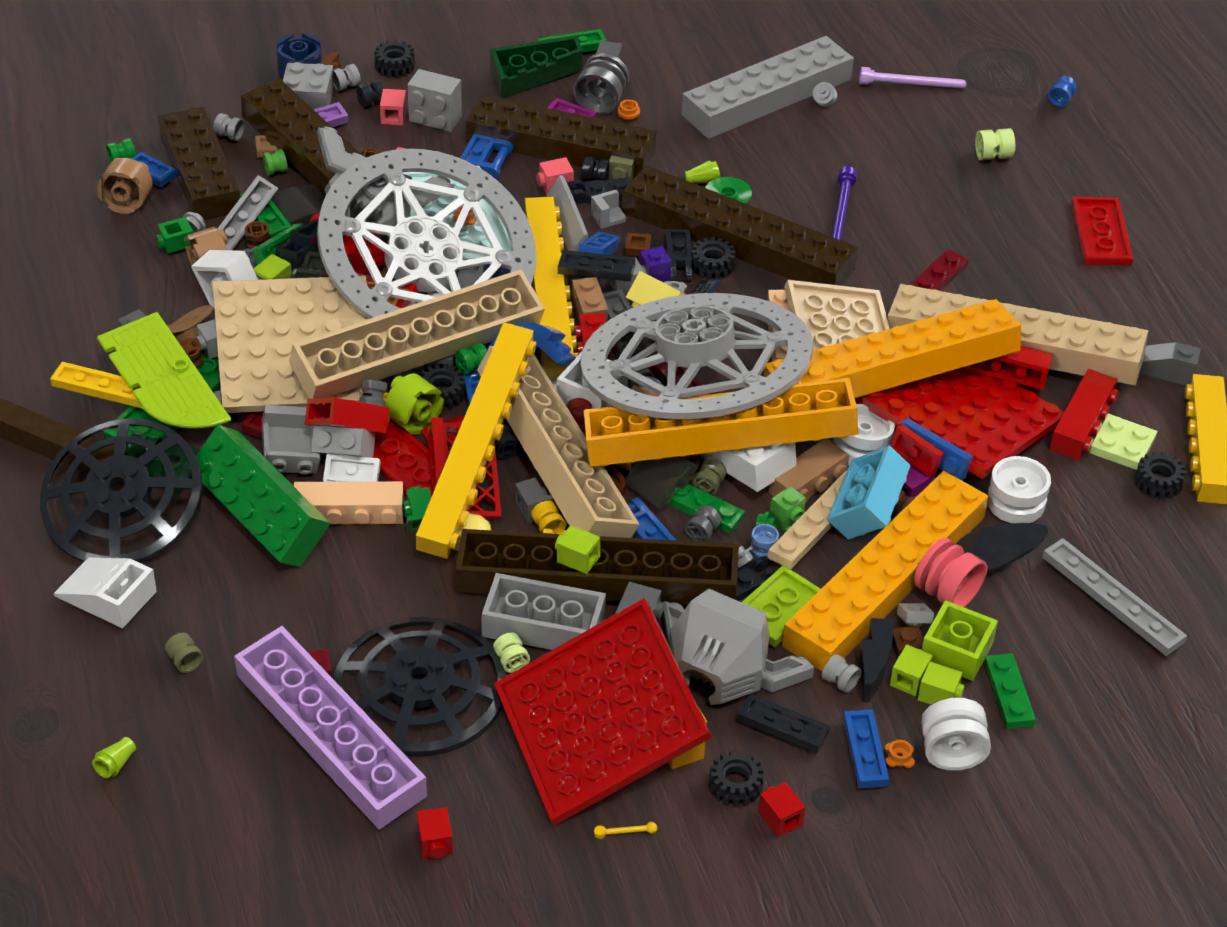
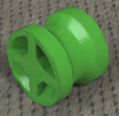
[263,149,288,176]

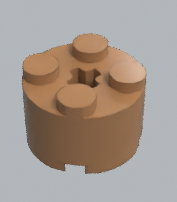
[97,158,152,214]
[184,226,228,266]

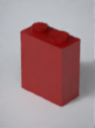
[304,397,390,434]

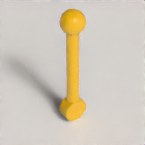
[594,822,657,839]

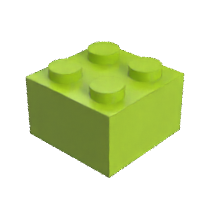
[922,600,998,681]

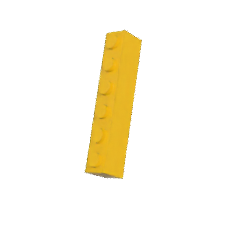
[1184,374,1227,504]

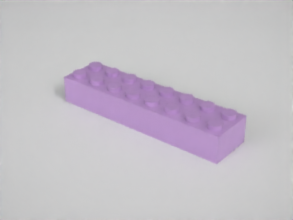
[234,626,427,830]

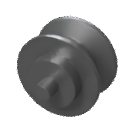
[813,82,837,107]

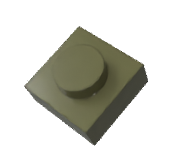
[609,156,634,181]

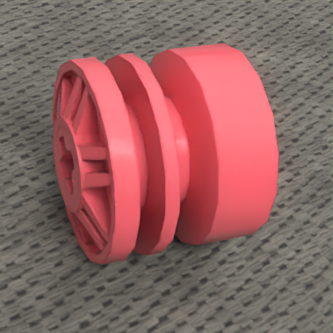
[914,538,988,607]

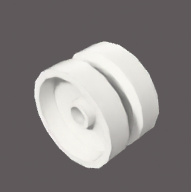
[832,404,895,465]
[987,456,1051,524]
[921,698,991,770]

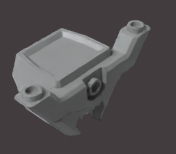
[316,126,455,239]
[662,589,814,705]

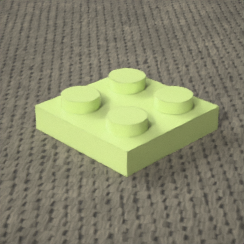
[1090,414,1157,470]

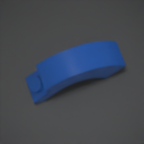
[487,323,576,366]

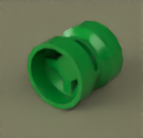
[106,138,136,163]
[455,343,487,375]

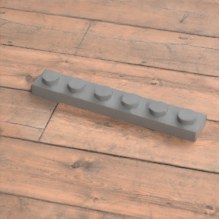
[1042,538,1187,656]

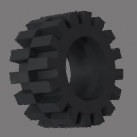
[374,40,415,78]
[691,237,735,280]
[421,364,465,411]
[1135,451,1186,500]
[709,750,764,807]

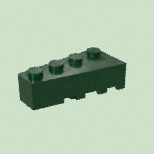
[490,35,583,98]

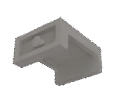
[262,405,320,474]

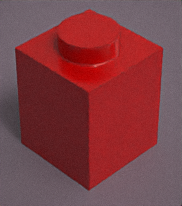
[758,782,806,837]
[417,807,453,859]

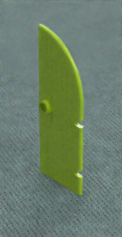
[97,312,231,428]

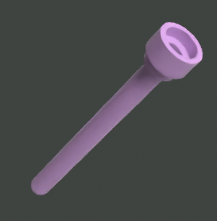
[859,67,966,88]

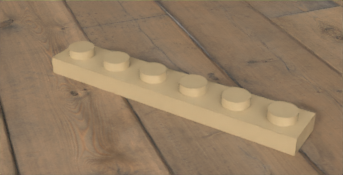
[767,471,847,570]

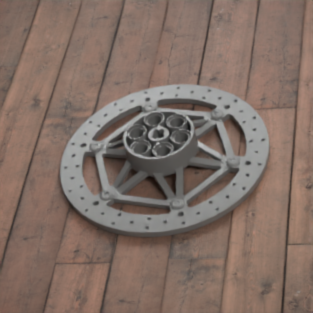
[581,293,813,419]

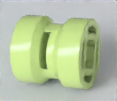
[493,632,530,673]

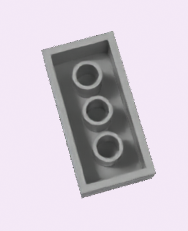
[482,573,606,650]

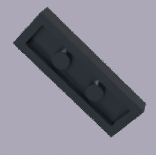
[558,250,636,281]
[738,693,830,753]

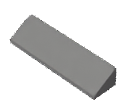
[217,175,278,251]
[546,175,588,251]

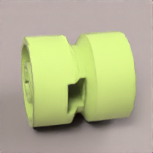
[975,128,1015,160]

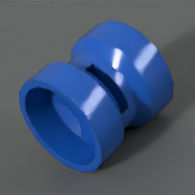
[1048,76,1077,107]

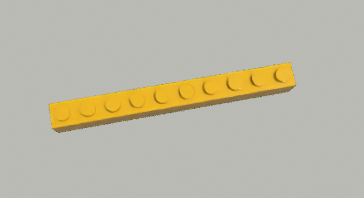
[525,197,578,379]
[416,322,537,559]

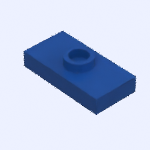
[132,152,177,188]

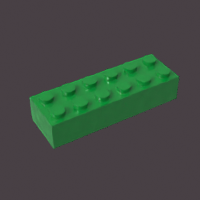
[188,425,331,567]

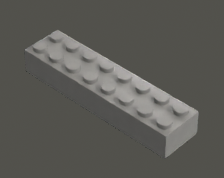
[682,36,854,139]

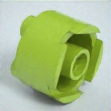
[385,374,444,435]

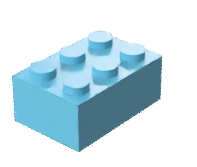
[827,445,911,540]

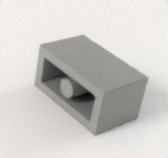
[311,425,376,458]

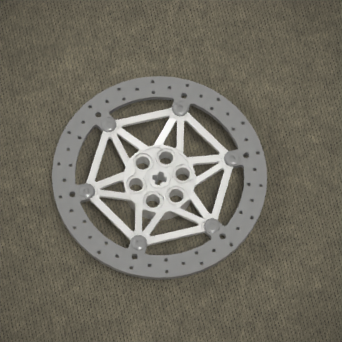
[317,149,536,319]

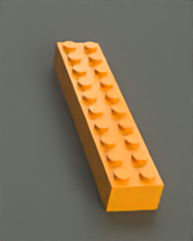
[764,299,1022,398]
[584,378,859,467]
[782,471,989,671]

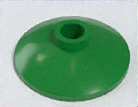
[705,177,752,204]

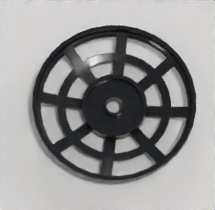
[40,419,203,563]
[333,617,506,757]

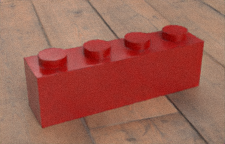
[961,345,1053,390]
[1050,369,1119,460]

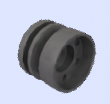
[573,53,630,115]

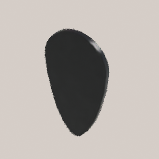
[956,523,1049,574]

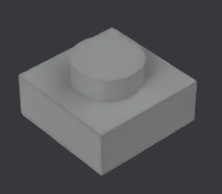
[897,603,934,627]

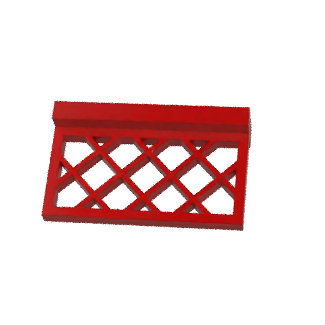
[427,417,501,520]

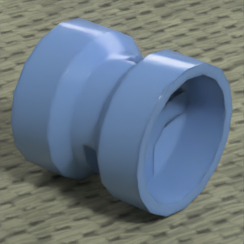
[750,524,779,561]

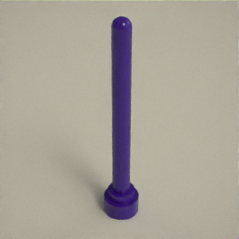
[832,166,857,240]

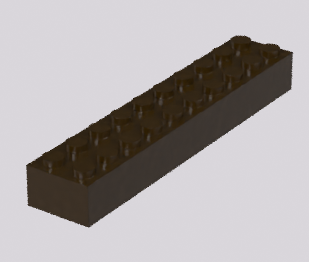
[622,165,858,286]
[455,529,739,605]

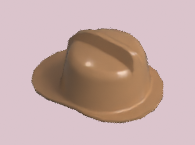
[167,305,213,342]

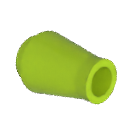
[684,160,720,184]
[92,737,136,778]

